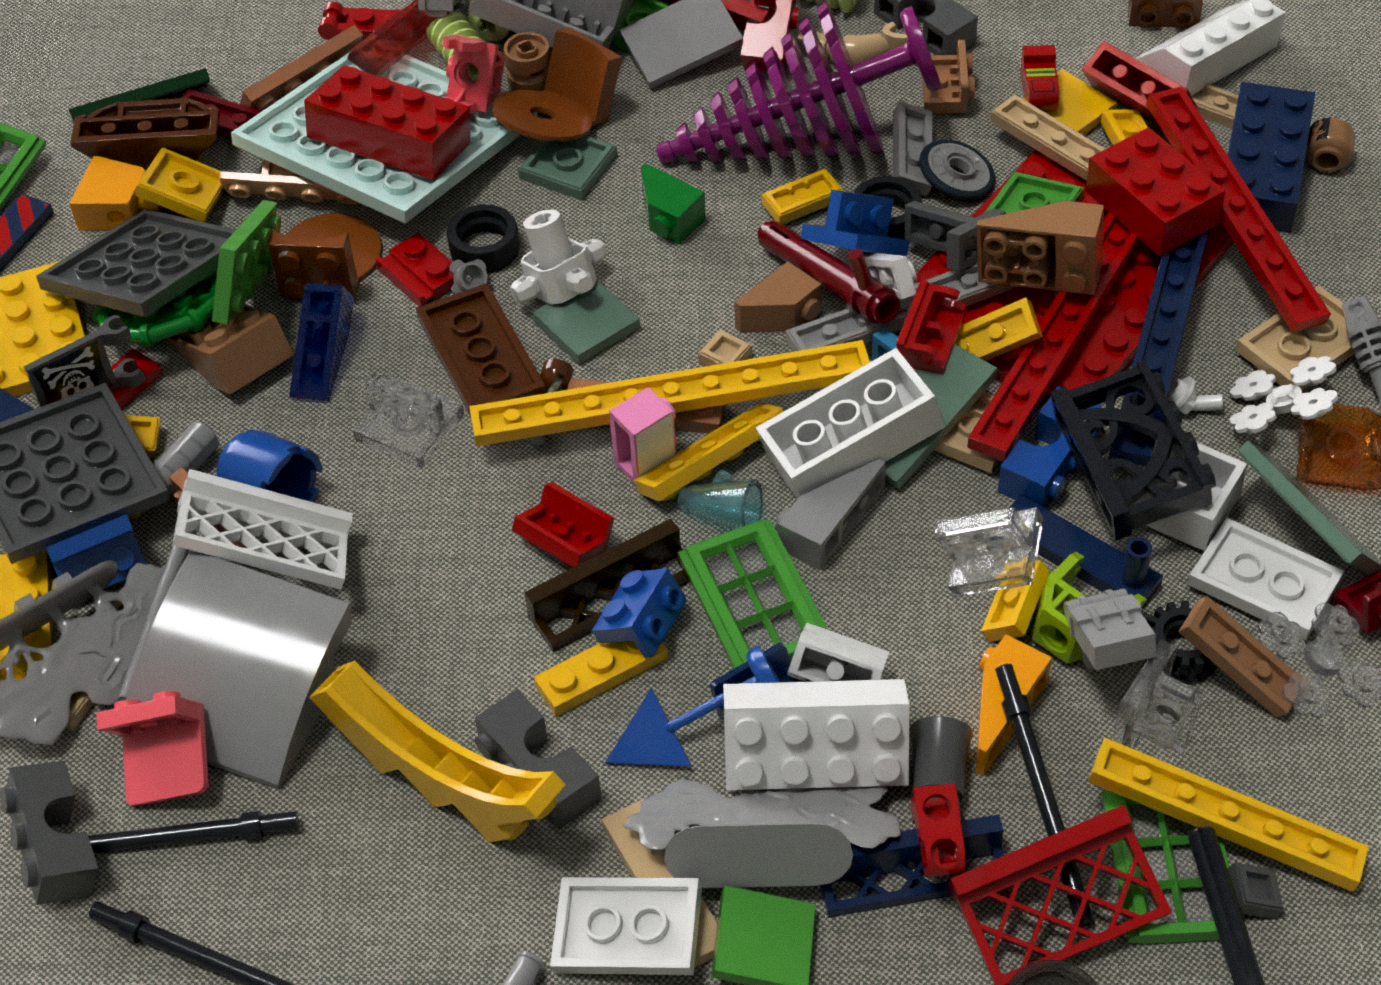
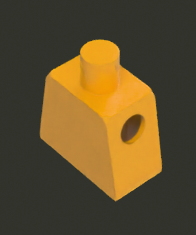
[69,156,165,230]

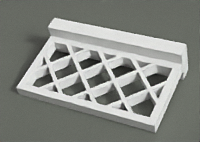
[172,469,353,589]

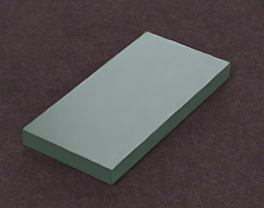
[885,344,999,489]
[1237,440,1381,576]

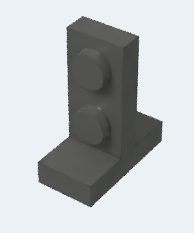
[905,201,1006,272]

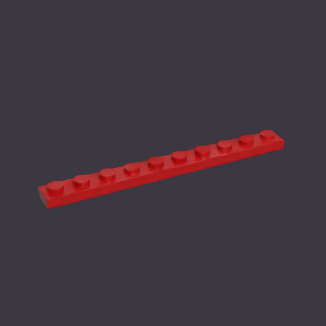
[967,212,1140,462]

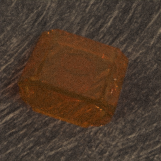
[1296,403,1381,491]

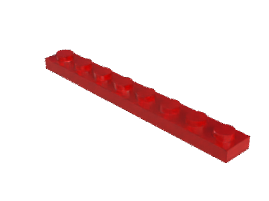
[1146,86,1331,333]

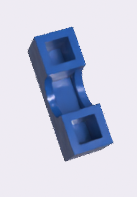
[998,386,1101,508]

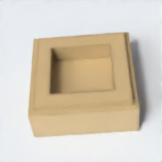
[698,329,753,366]

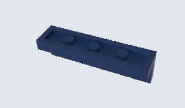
[820,815,1004,918]

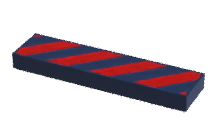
[0,193,54,272]

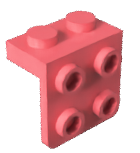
[96,691,209,806]

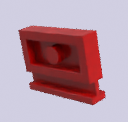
[375,232,454,307]

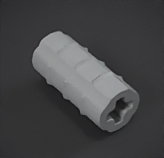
[152,421,220,498]

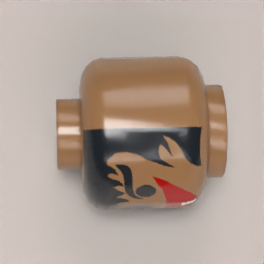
[1305,117,1355,172]

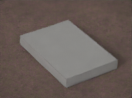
[619,0,743,89]

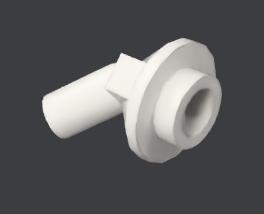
[1167,376,1224,415]

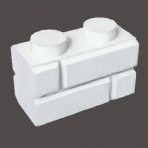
[787,623,889,682]

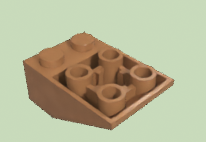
[976,201,1104,295]
[166,304,294,394]

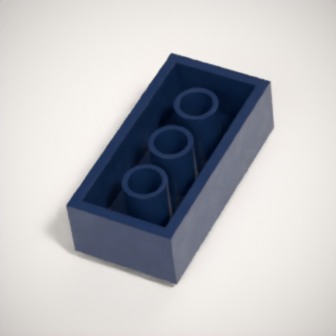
[1227,82,1316,233]

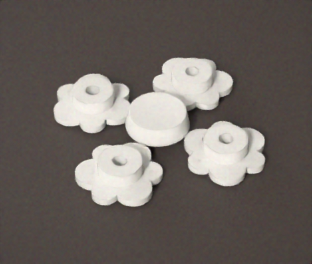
[1230,356,1338,434]

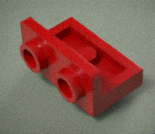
[512,482,614,567]

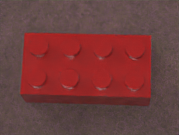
[304,65,470,180]

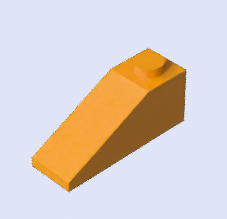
[976,634,1052,776]

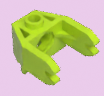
[1032,551,1147,664]

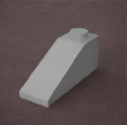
[775,458,886,571]

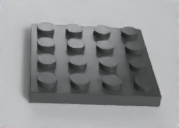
[36,209,235,317]
[0,383,170,564]

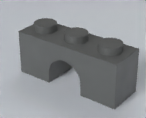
[874,0,978,55]
[475,689,602,830]
[0,760,98,905]

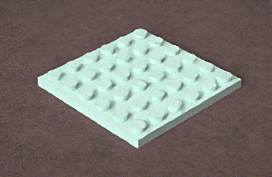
[231,39,538,224]

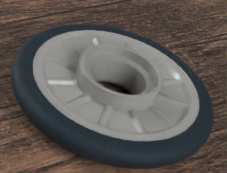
[919,139,995,200]

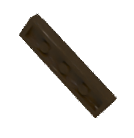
[524,518,690,652]

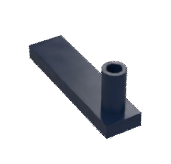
[997,494,1163,608]

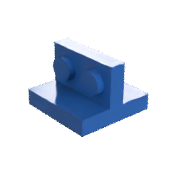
[800,190,910,256]
[46,514,146,588]

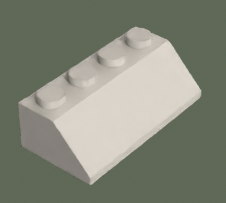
[1135,0,1286,96]

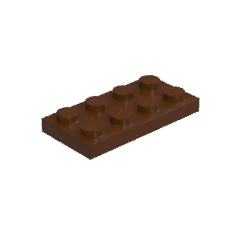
[416,283,546,417]

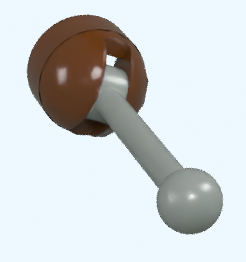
[530,359,574,446]

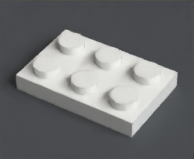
[1187,517,1345,640]
[550,877,702,975]

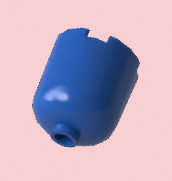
[217,430,322,503]

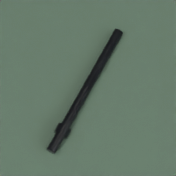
[995,664,1095,927]
[88,811,299,853]
[89,901,295,985]

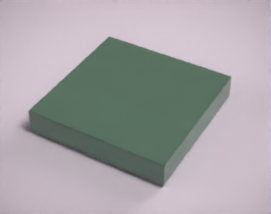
[518,135,617,200]
[532,280,640,365]

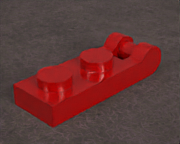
[318,2,419,44]

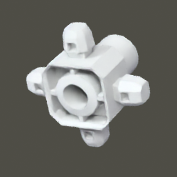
[510,209,607,305]

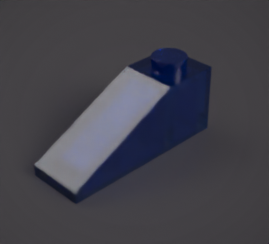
[289,283,354,401]

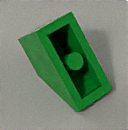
[641,163,706,245]

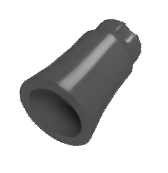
[910,716,973,812]

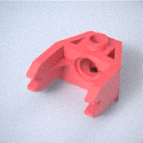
[442,34,505,114]

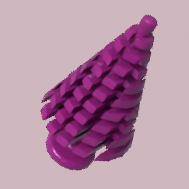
[656,1,943,164]

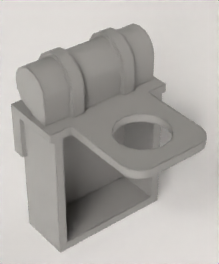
[1063,588,1157,670]

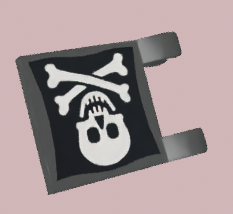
[23,315,145,407]

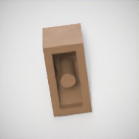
[734,261,822,333]

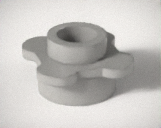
[450,259,488,294]

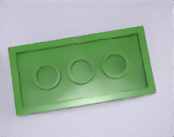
[212,200,281,325]

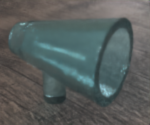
[678,470,763,530]

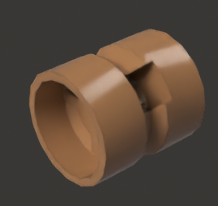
[503,32,551,91]

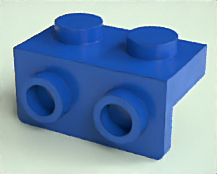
[591,568,686,657]

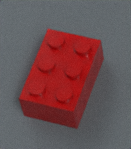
[1086,127,1225,256]

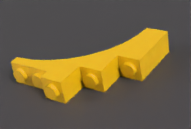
[309,661,566,843]

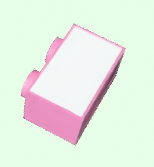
[609,387,677,484]

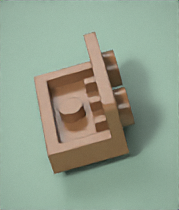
[921,40,975,114]

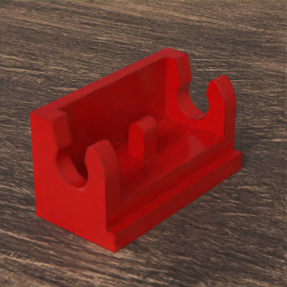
[896,280,967,374]

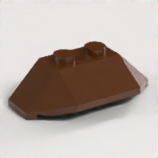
[70,98,220,170]

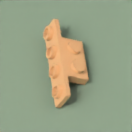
[219,159,359,205]

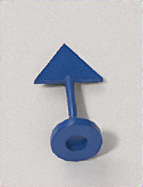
[605,645,780,767]

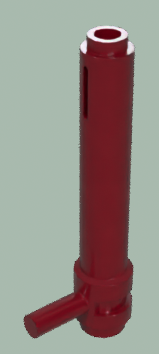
[758,221,900,324]

